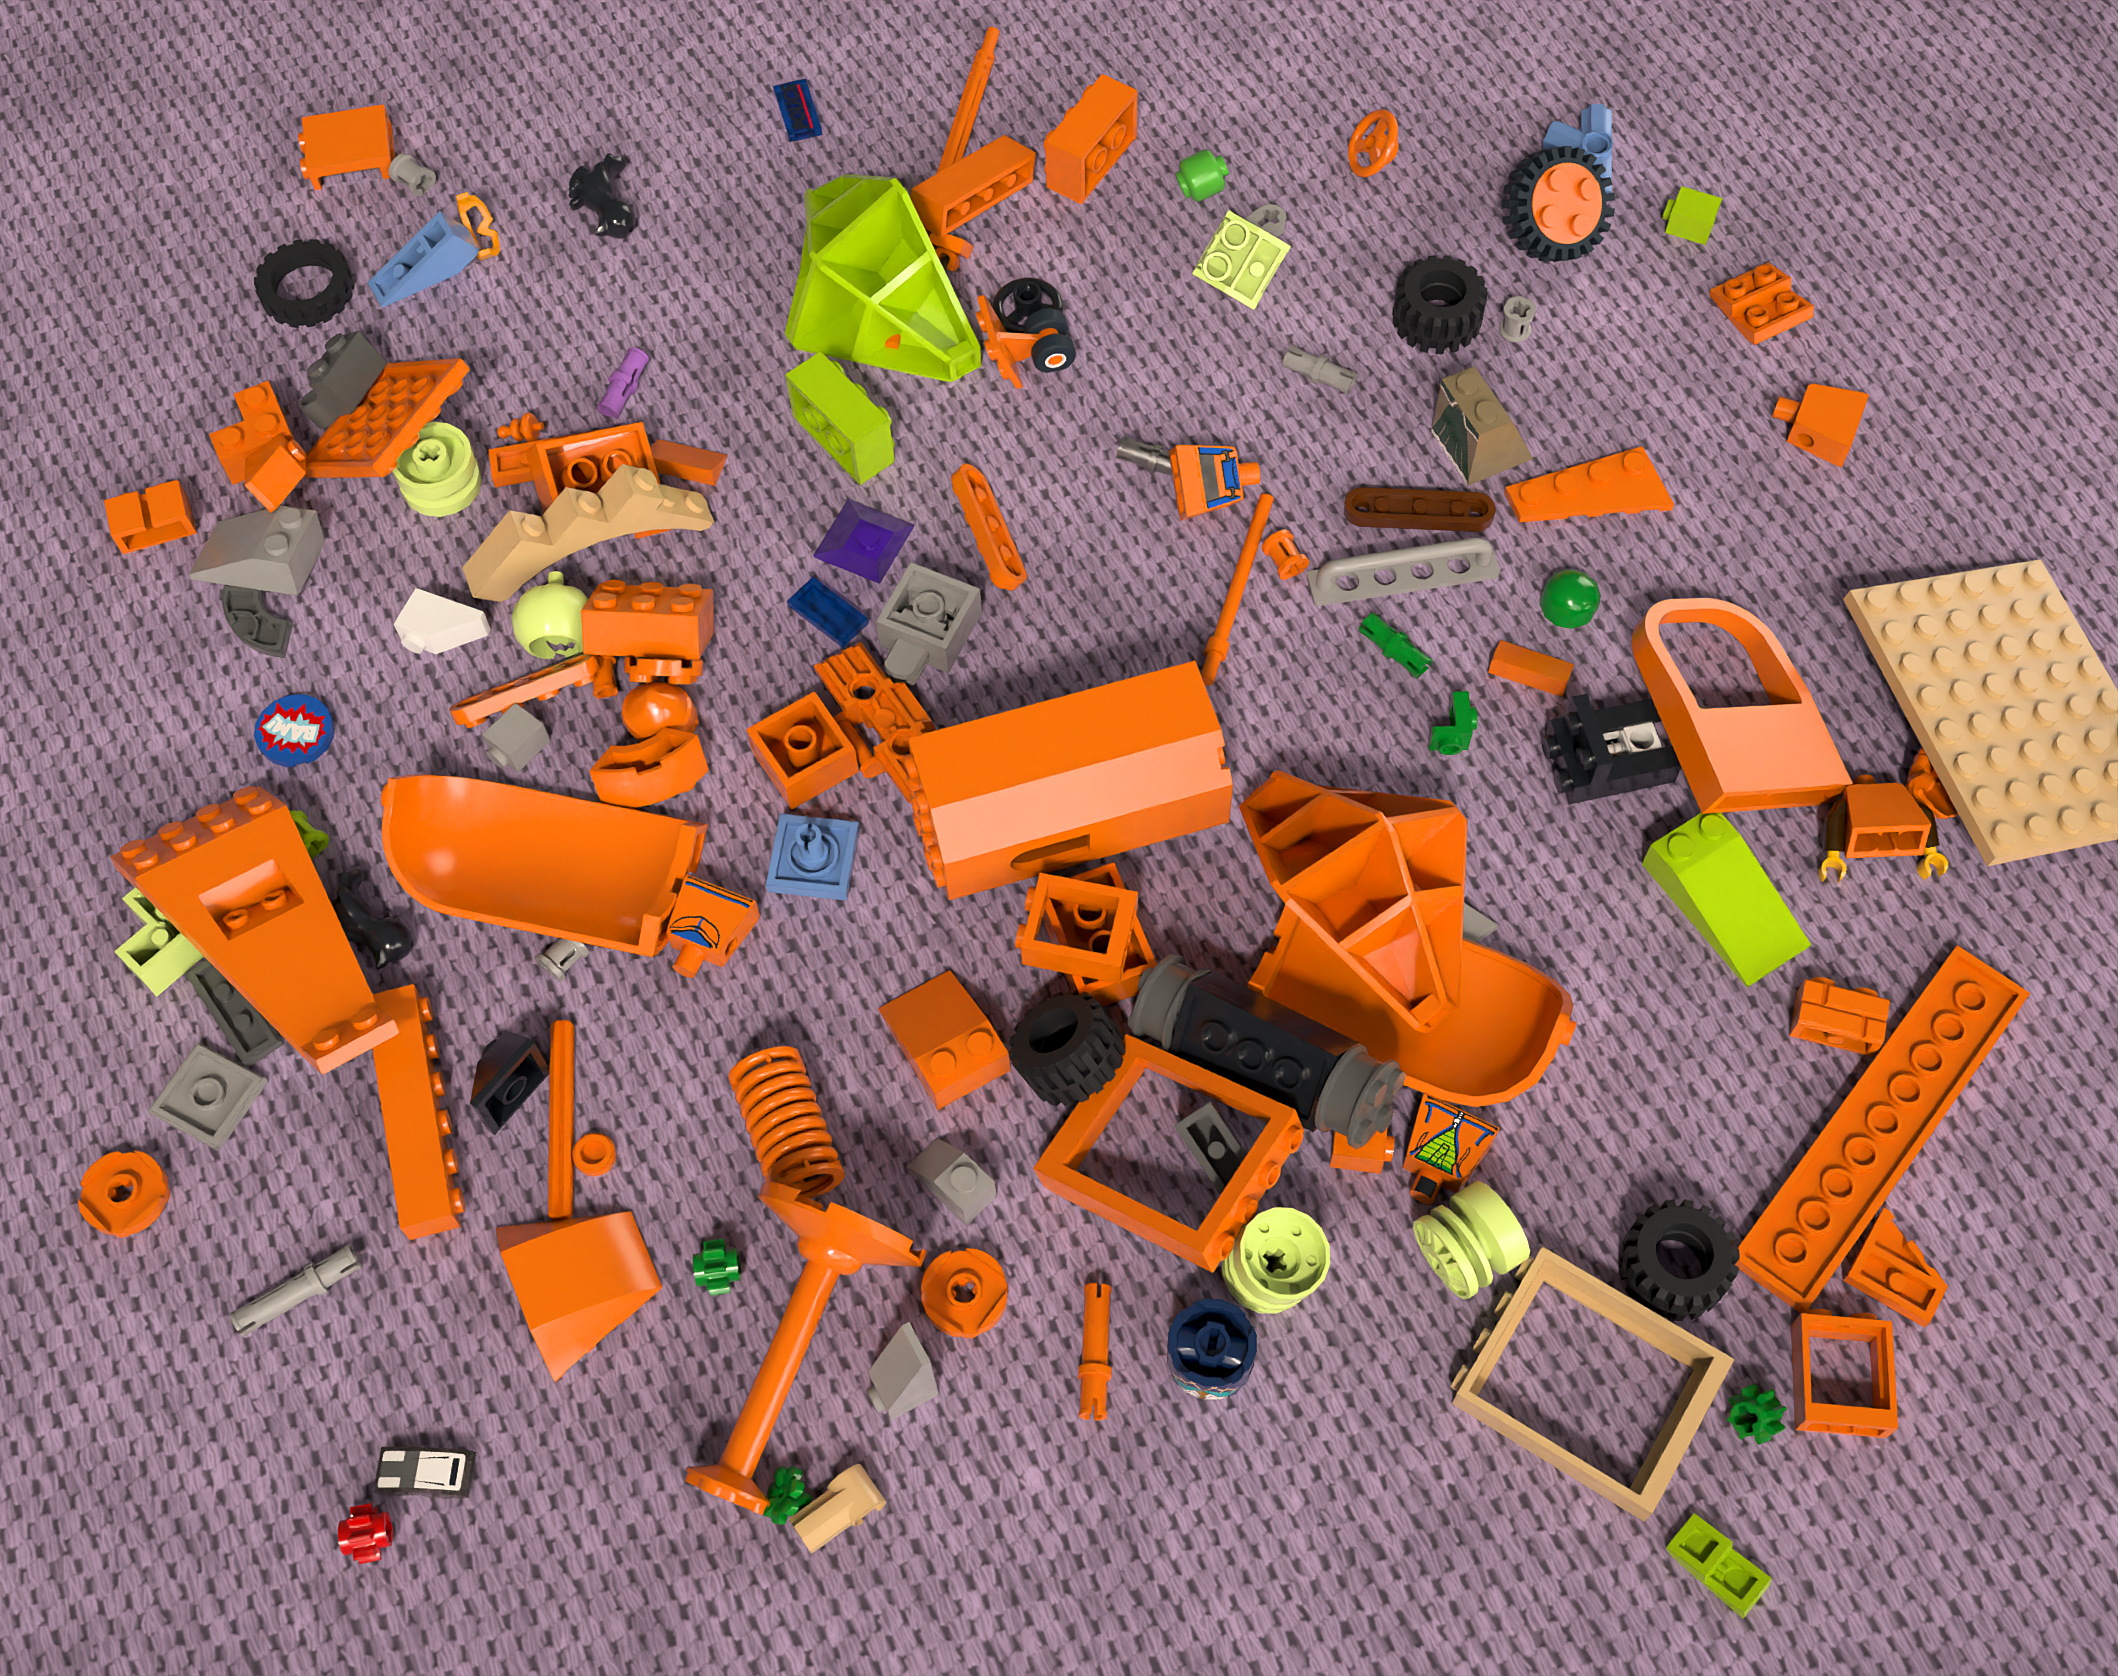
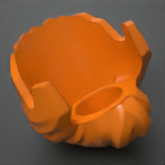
[1906,747,1959,820]

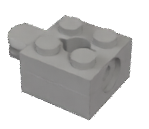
[876,562,982,687]

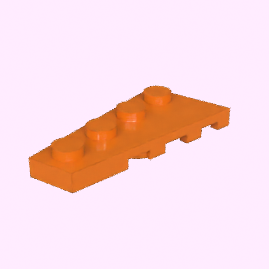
[1504,446,1674,522]

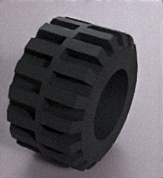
[1392,255,1488,354]
[1008,990,1126,1106]
[1618,1199,1740,1321]

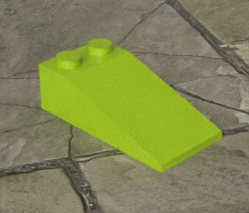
[1642,813,1811,988]

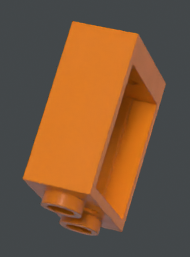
[1015,873,1138,984]
[1791,1309,1898,1438]

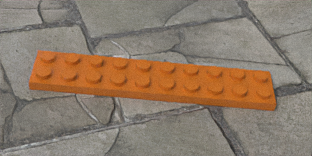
[1735,945,2030,1314]

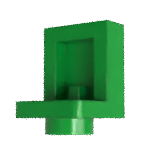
[1428,691,1477,755]

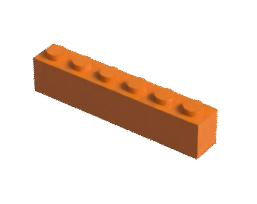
[372,984,466,1240]

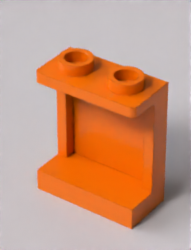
[298,104,395,190]

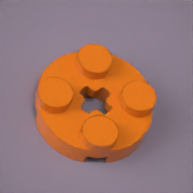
[624,656,703,684]
[78,1150,170,1238]
[921,1248,1008,1338]

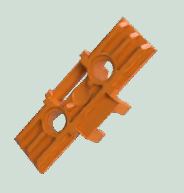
[814,642,936,803]

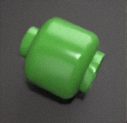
[1175,149,1229,202]

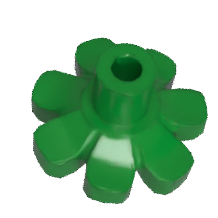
[763,1466,812,1525]

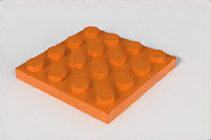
[304,358,470,478]

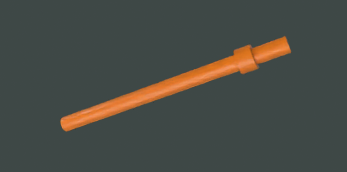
[1200,493,1274,685]

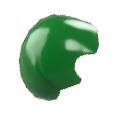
[1540,569,1601,629]

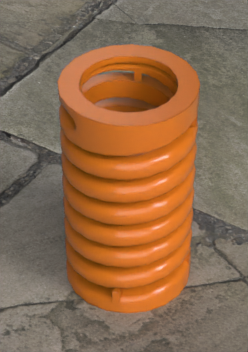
[728,1046,845,1199]

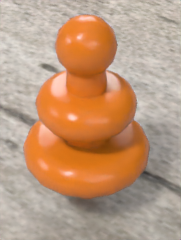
[497,412,544,442]

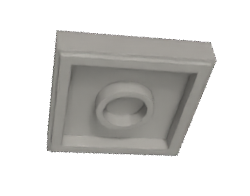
[148,1042,268,1151]

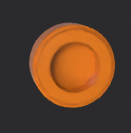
[572,1133,617,1176]

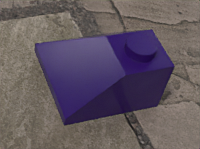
[813,499,914,584]

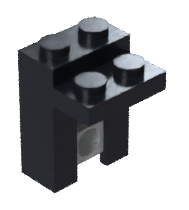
[1541,693,1682,805]

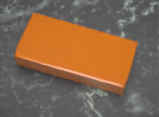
[650,439,727,486]
[1488,640,1574,697]

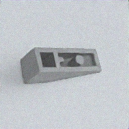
[866,1322,939,1421]

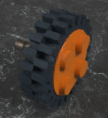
[1501,146,1615,262]

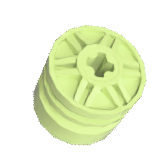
[1413,1181,1530,1300]
[1222,1207,1330,1314]

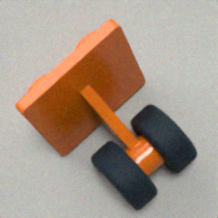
[976,294,1076,389]

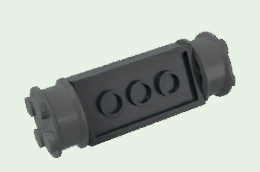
[1128,954,1406,1149]

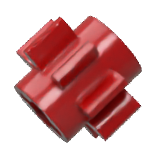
[338,1503,393,1564]

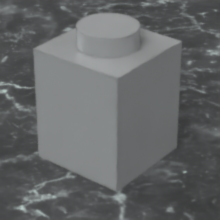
[482,703,550,773]

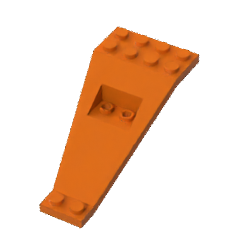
[110,786,399,1075]

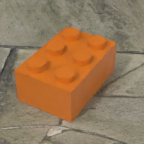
[1043,74,1137,204]
[581,580,714,660]
[1042,862,1157,1007]

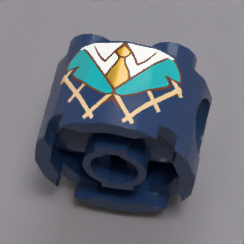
[1167,1299,1257,1400]

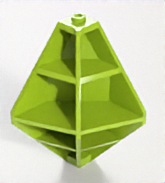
[785,174,982,382]

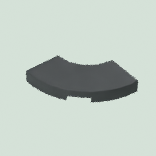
[222,585,293,658]

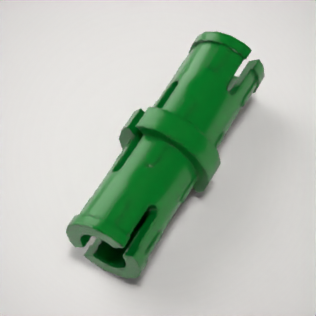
[1358,612,1433,679]

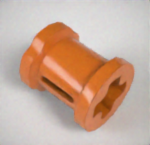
[1261,529,1309,580]

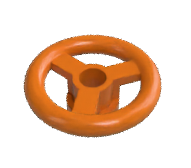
[1348,109,1399,178]

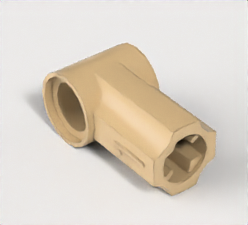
[789,1464,886,1554]

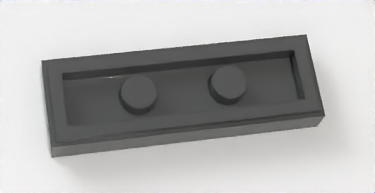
[185,960,283,1068]

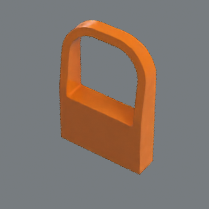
[1631,598,1853,814]

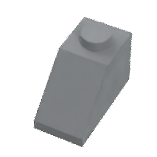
[907,1138,997,1226]

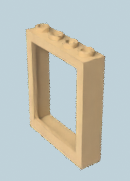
[1450,1246,1735,1522]

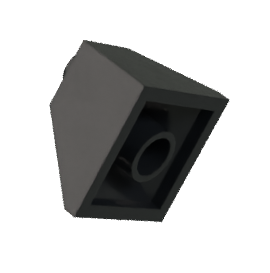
[470,1031,549,1136]

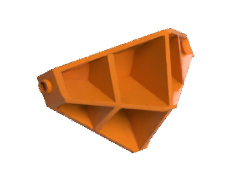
[1239,770,1468,1034]

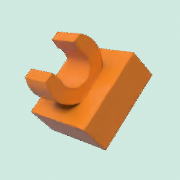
[929,232,974,272]

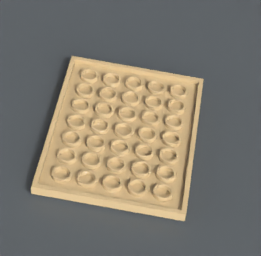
[1843,559,2118,866]

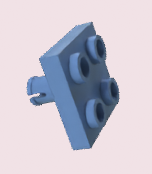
[766,814,860,901]

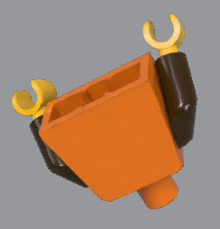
[1818,774,1948,883]

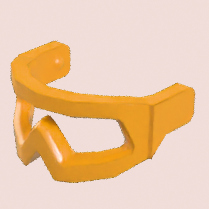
[455,192,500,261]

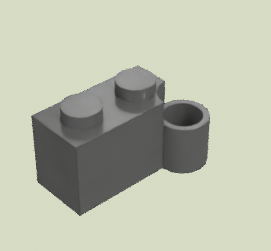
[298,331,387,429]
[1174,1101,1269,1195]

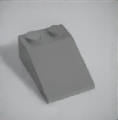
[189,505,325,596]

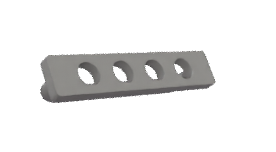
[1307,538,1500,606]

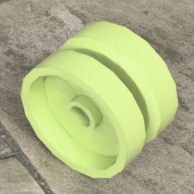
[392,422,483,517]

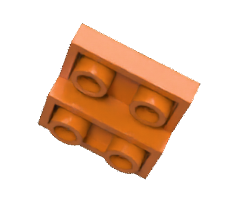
[1709,262,1814,345]

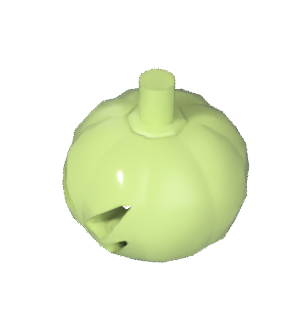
[511,571,589,659]

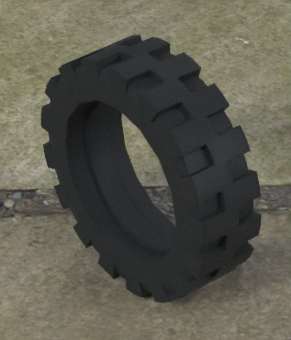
[254,239,355,328]

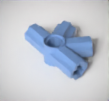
[1542,104,1613,194]

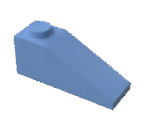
[367,211,481,307]

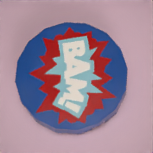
[254,694,335,767]

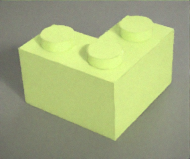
[114,887,204,996]

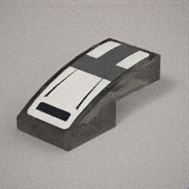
[373,1447,477,1499]

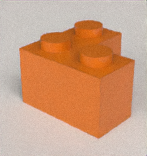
[209,381,296,485]

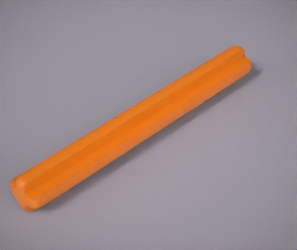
[548,1020,574,1221]

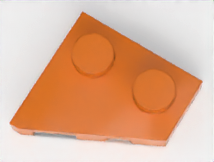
[1843,1208,1948,1328]

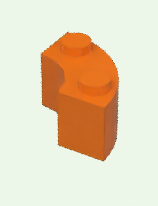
[589,727,709,809]

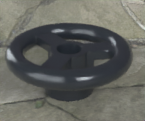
[992,278,1063,333]

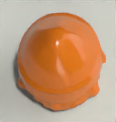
[621,682,699,743]

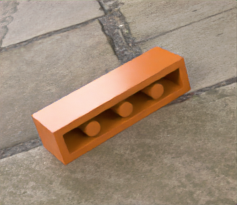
[910,135,1036,237]

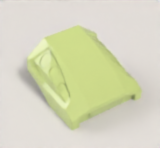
[1192,210,1291,310]

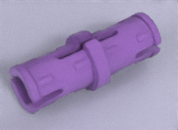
[597,347,649,419]

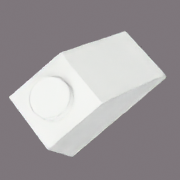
[394,588,491,654]

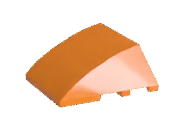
[495,1211,663,1382]

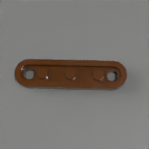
[1344,487,1496,532]

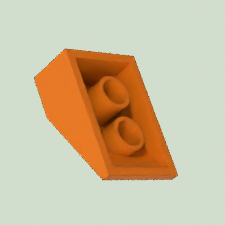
[526,422,660,514]
[878,970,1011,1110]

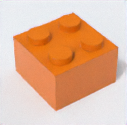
[746,691,859,810]

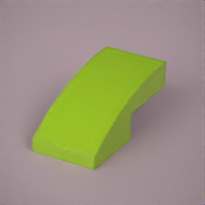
[1666,1513,1772,1619]

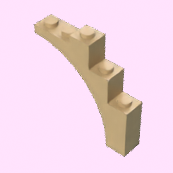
[462,464,714,602]

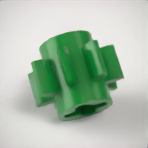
[693,1239,742,1296]
[1727,1384,1787,1445]

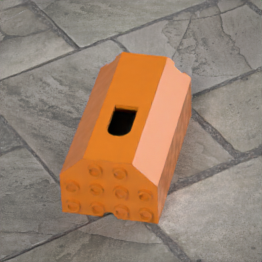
[903,661,1233,900]

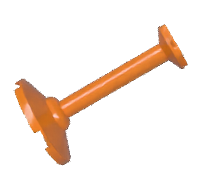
[684,1181,927,1515]

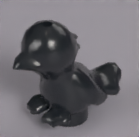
[568,153,636,239]
[329,869,413,970]

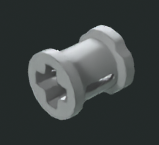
[389,153,436,197]
[1499,296,1536,342]
[534,938,590,983]

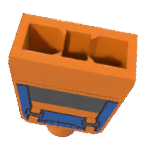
[1169,445,1260,521]

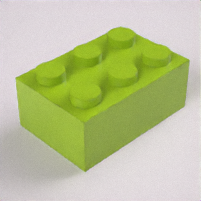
[785,351,895,485]

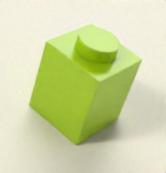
[1662,186,1723,245]

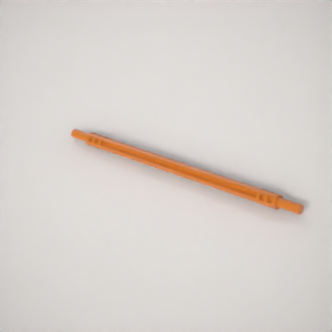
[885,27,1000,349]

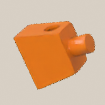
[1772,384,1869,467]

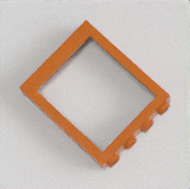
[1033,1034,1304,1273]

